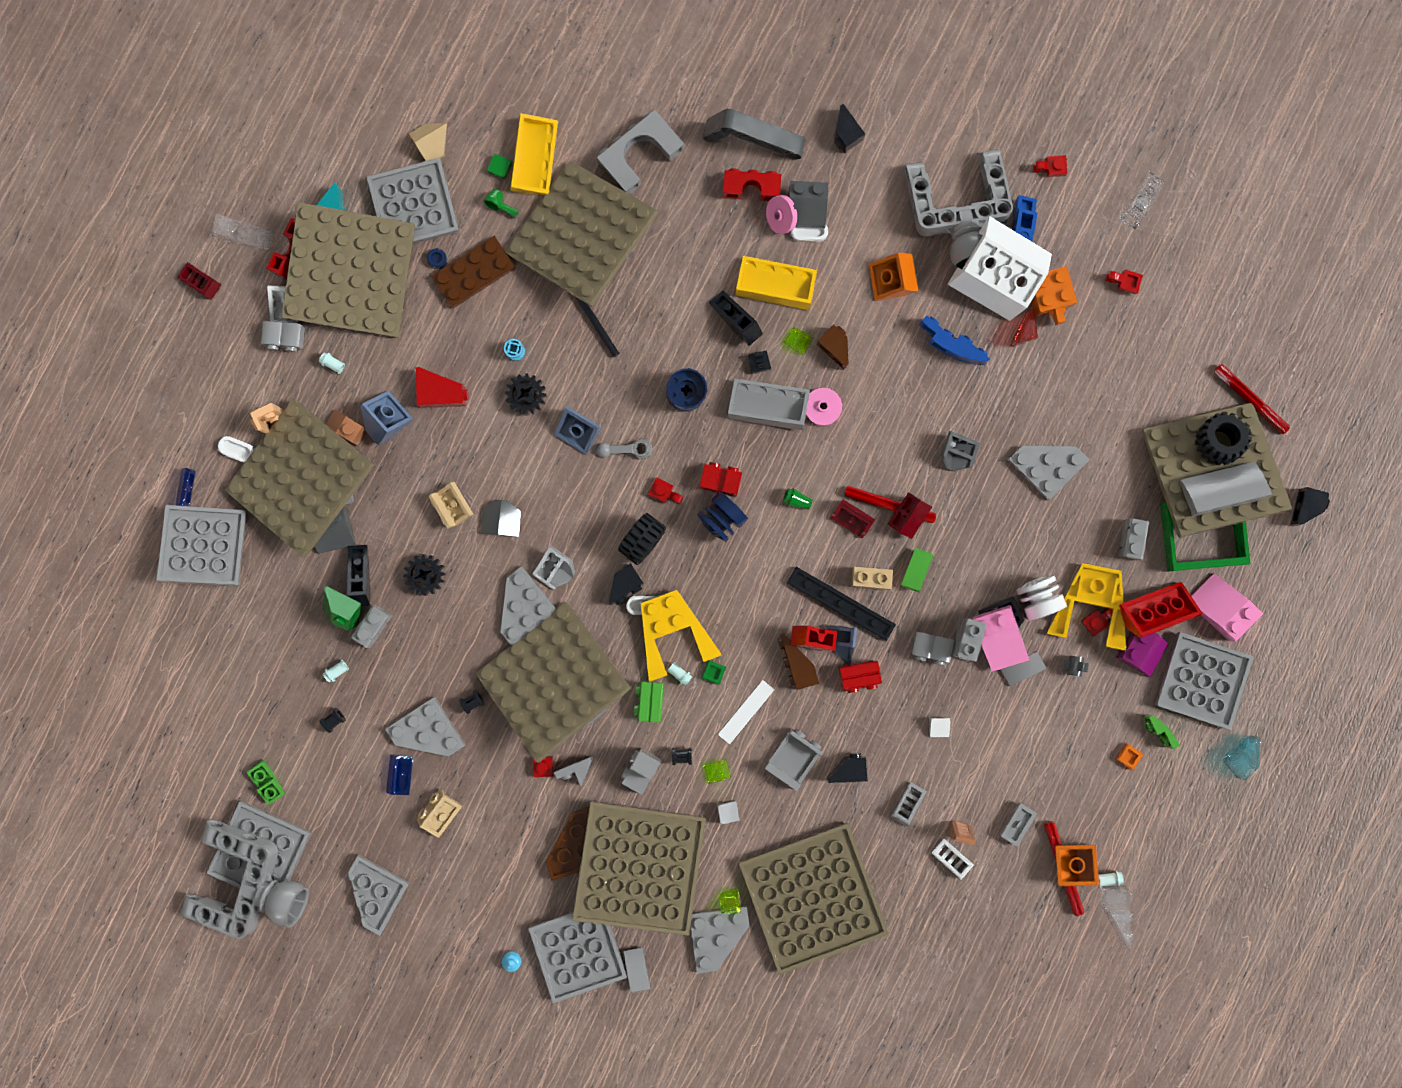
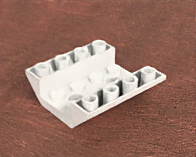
[948,216,1052,321]

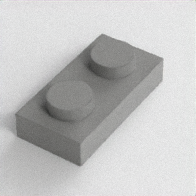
[999,802,1037,847]

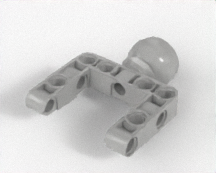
[905,149,1013,269]
[181,820,309,939]

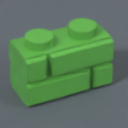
[634,681,664,722]

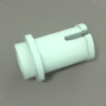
[319,352,345,374]
[323,660,349,683]
[667,662,692,686]
[1099,870,1124,887]

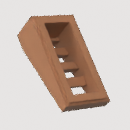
[948,821,976,845]

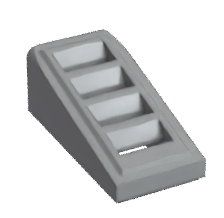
[890,782,927,826]

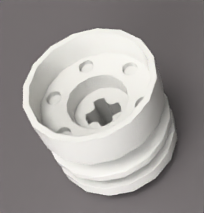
[1016,575,1067,621]

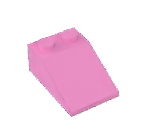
[1191,573,1263,641]
[972,605,1030,672]

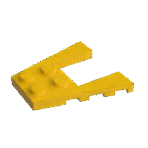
[1047,563,1126,651]
[641,589,721,682]

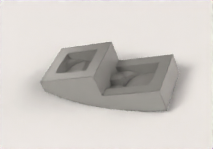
[1000,651,1047,686]
[624,947,651,993]

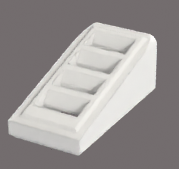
[932,839,974,880]

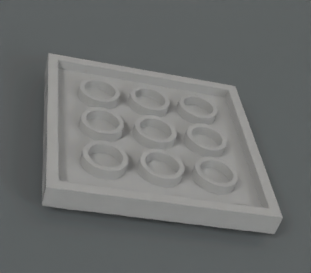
[367,158,460,244]
[157,505,247,587]
[1155,632,1254,730]
[207,801,312,888]
[528,912,628,1003]

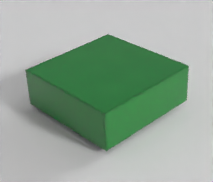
[487,153,512,180]
[702,660,726,685]

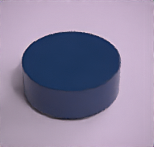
[427,248,447,269]

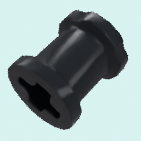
[459,690,485,714]
[319,708,346,733]
[672,748,692,765]

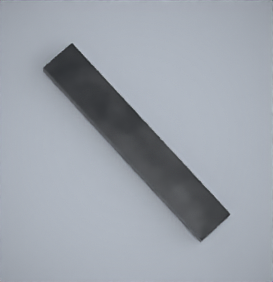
[787,567,896,641]

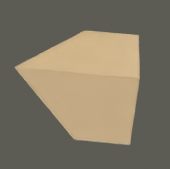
[409,123,447,161]

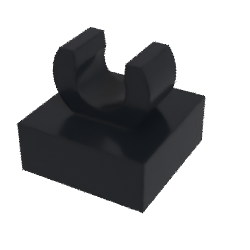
[748,350,771,374]

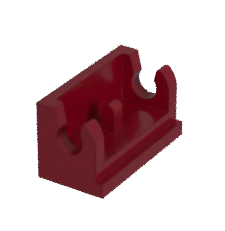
[888,492,932,539]
[830,499,876,538]

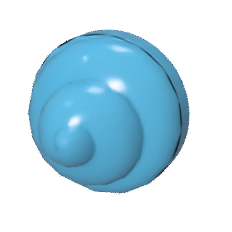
[502,951,522,972]

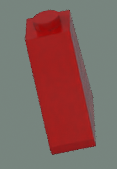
[416,367,469,408]

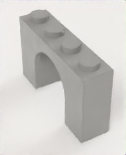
[597,110,684,194]

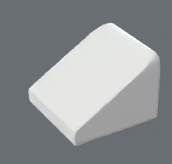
[929,717,950,737]

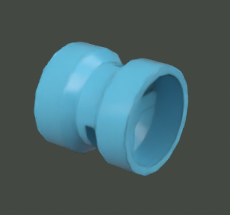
[504,339,525,361]

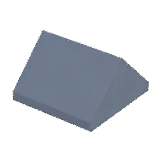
[554,407,601,454]

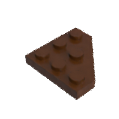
[546,807,589,881]

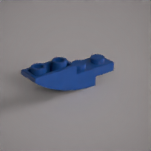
[1012,195,1038,242]
[919,315,990,365]

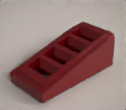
[177,262,221,299]

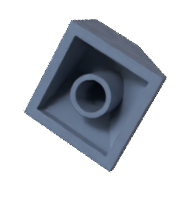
[360,391,413,445]

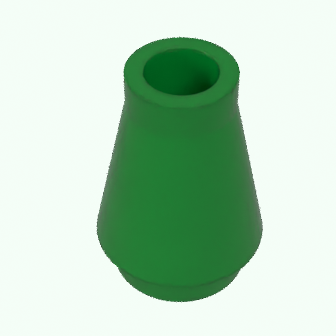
[783,488,813,510]

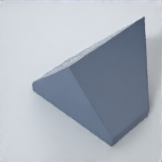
[824,625,857,665]

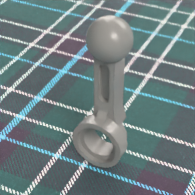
[597,439,652,459]

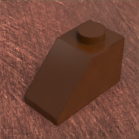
[816,324,849,370]

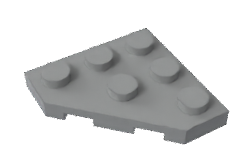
[1008,446,1090,500]
[500,566,556,646]
[385,697,466,757]
[348,855,410,936]
[690,905,749,974]

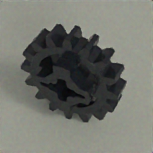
[505,373,547,416]
[403,554,446,596]

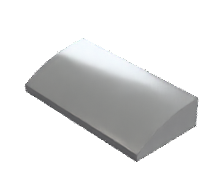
[728,379,810,430]
[1180,462,1272,517]

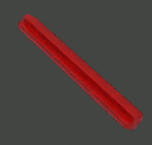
[1214,364,1290,434]
[844,486,937,523]
[1044,821,1084,916]

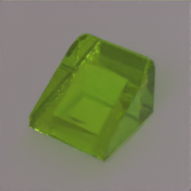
[784,327,812,355]
[703,759,731,784]
[720,888,741,914]

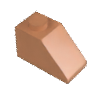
[326,410,366,445]

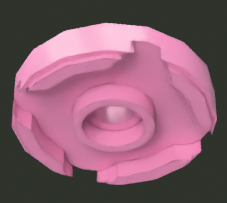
[766,195,797,234]
[806,388,842,426]

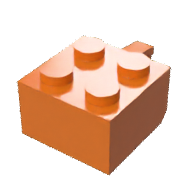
[1031,266,1078,325]

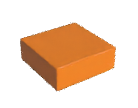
[1115,743,1144,770]

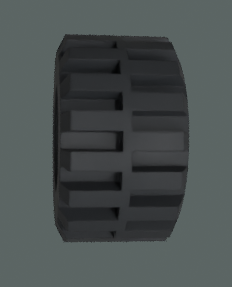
[1195,412,1252,465]
[618,513,666,565]

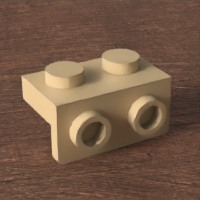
[429,482,474,528]

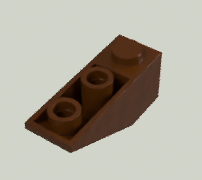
[778,633,819,690]

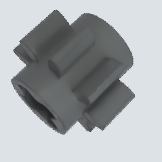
[1063,655,1089,677]

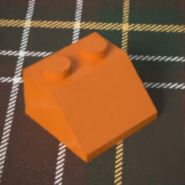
[869,252,919,301]
[1055,845,1100,886]

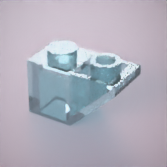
[1222,735,1260,780]

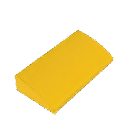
[510,113,558,195]
[735,256,817,310]

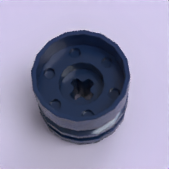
[666,368,707,412]
[697,491,748,543]

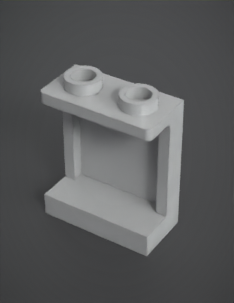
[952,618,987,661]
[764,729,823,791]

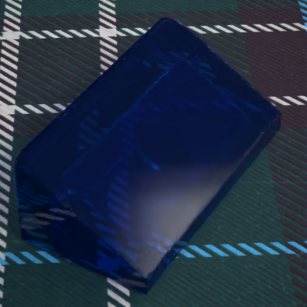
[175,468,196,507]
[386,754,413,795]

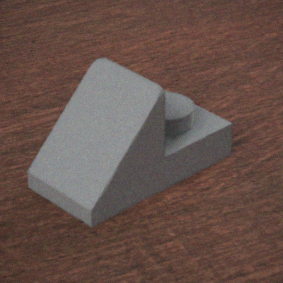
[554,756,593,786]

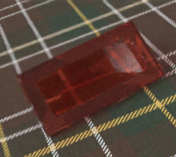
[1010,308,1038,347]

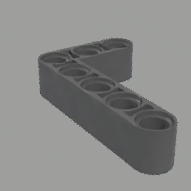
[703,109,806,159]

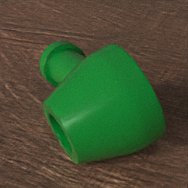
[483,189,519,218]

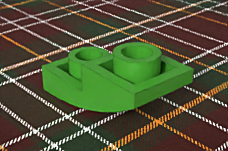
[901,548,934,593]
[1143,714,1180,749]
[246,760,285,805]

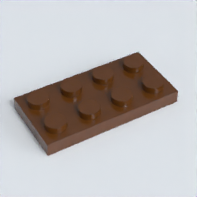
[431,235,516,309]

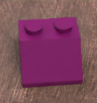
[1115,631,1169,677]

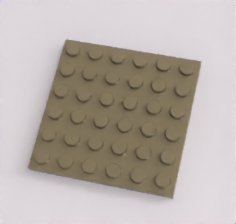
[505,161,658,307]
[282,202,415,338]
[225,398,375,558]
[1142,403,1292,538]
[476,602,631,763]
[572,801,706,936]
[739,822,889,975]

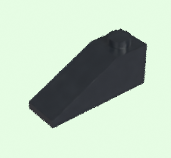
[709,291,763,346]
[347,545,370,606]

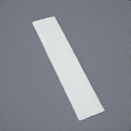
[718,680,774,744]

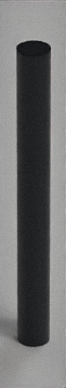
[574,296,620,358]

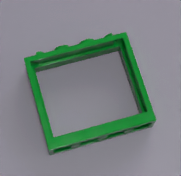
[1160,502,1251,572]

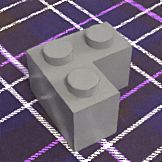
[621,748,662,795]

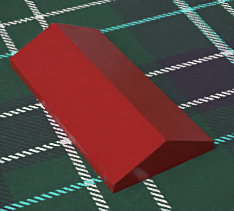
[1119,582,1203,638]

